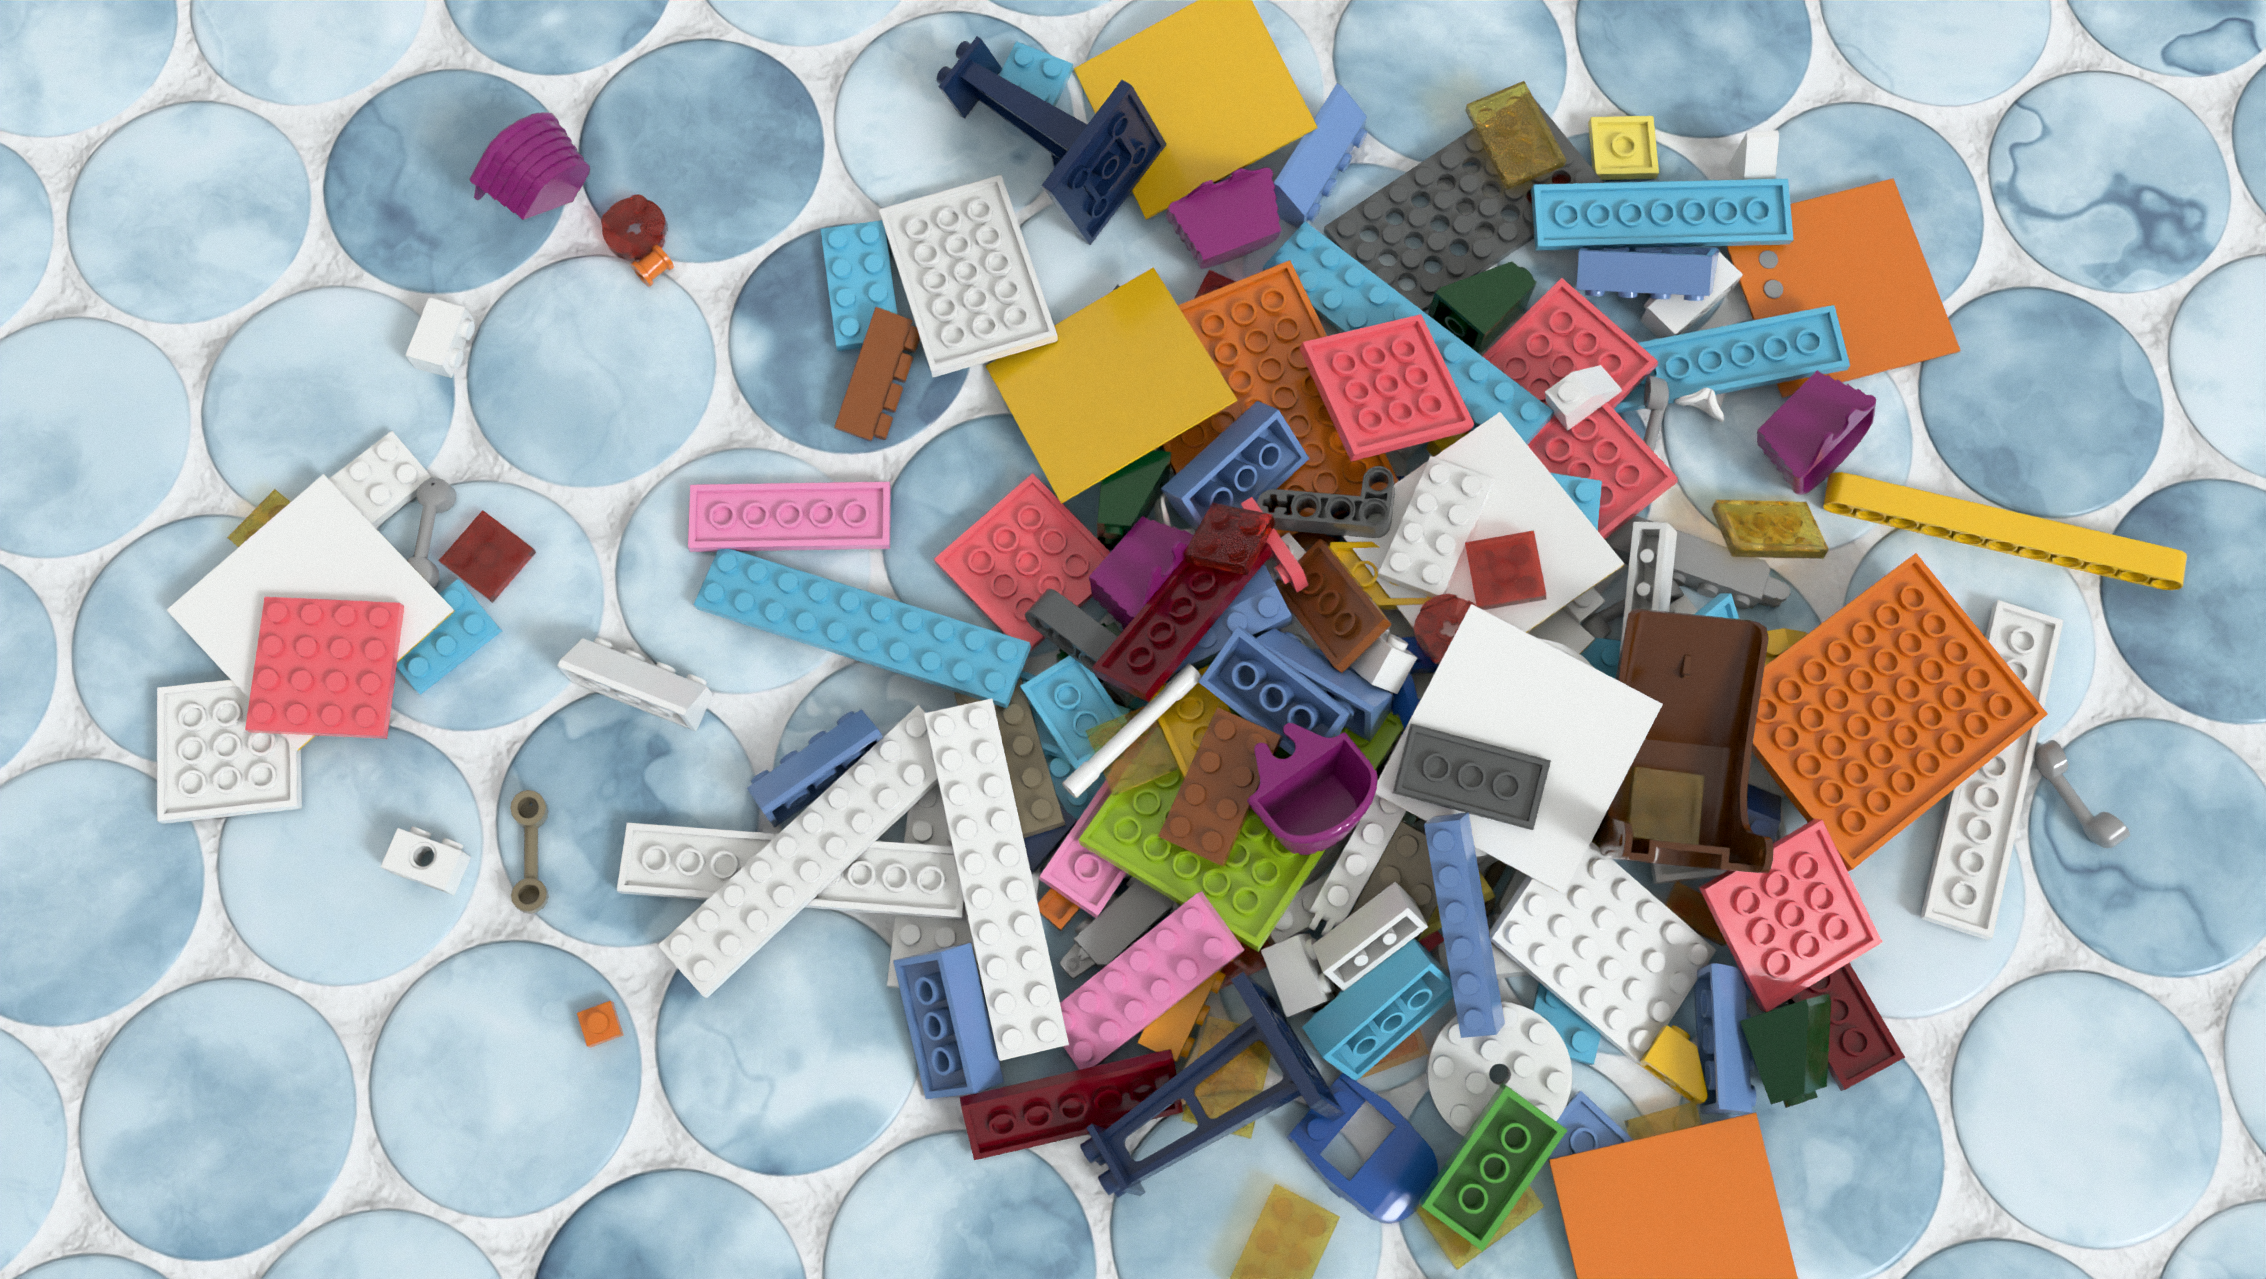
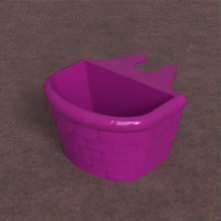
[469,112,590,220]
[1166,167,1282,269]
[1757,370,1876,495]
[1089,516,1202,630]
[1247,723,1378,855]

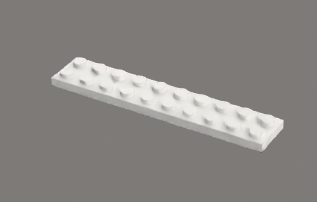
[1920,600,2064,940]
[924,698,1069,1061]
[658,705,939,998]
[617,823,965,920]

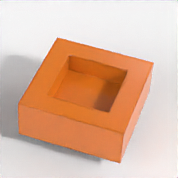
[1038,888,1081,931]
[577,1001,624,1048]

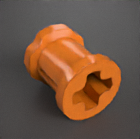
[630,244,674,287]

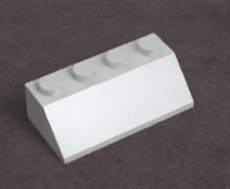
[557,638,713,731]

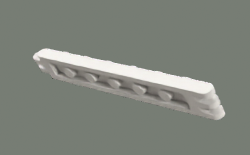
[1308,794,1406,936]

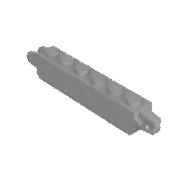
[1605,515,1791,609]
[1059,876,1175,980]

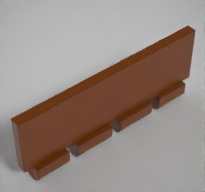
[834,307,920,442]

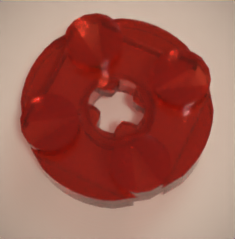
[601,194,668,261]
[1414,594,1476,664]

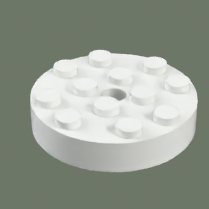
[1426,1001,1572,1136]

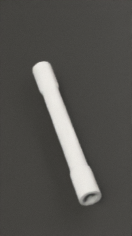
[1062,663,1202,799]

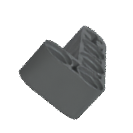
[1257,466,1395,538]
[1025,589,1136,708]

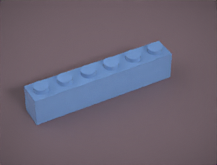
[1424,812,1505,1038]

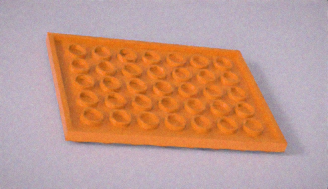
[1161,260,1398,540]
[1752,553,2048,871]

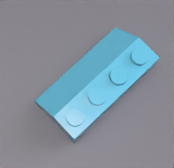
[1302,938,1454,1081]

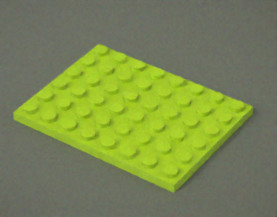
[1078,664,1405,952]

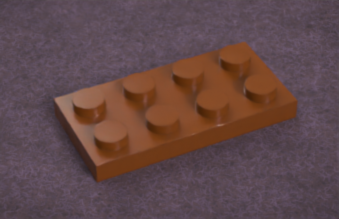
[1275,538,1392,673]
[1158,707,1283,867]

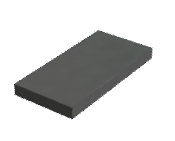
[1392,724,1551,830]

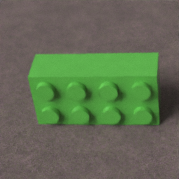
[1419,1082,1567,1252]

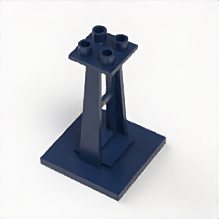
[936,36,1167,245]
[1080,972,1345,1198]

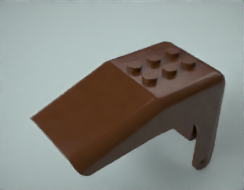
[1592,609,1774,873]

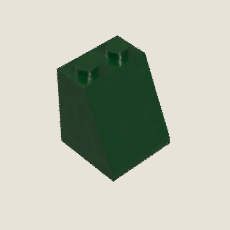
[1428,261,1537,354]
[1097,450,1171,550]
[1740,994,1831,1108]

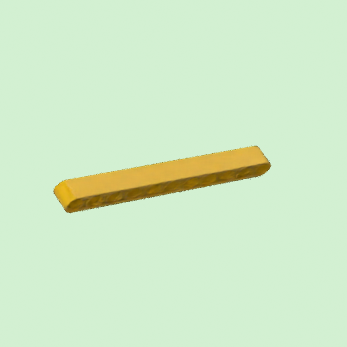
[1823,472,2187,590]

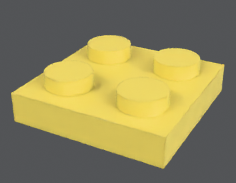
[1588,116,1659,180]

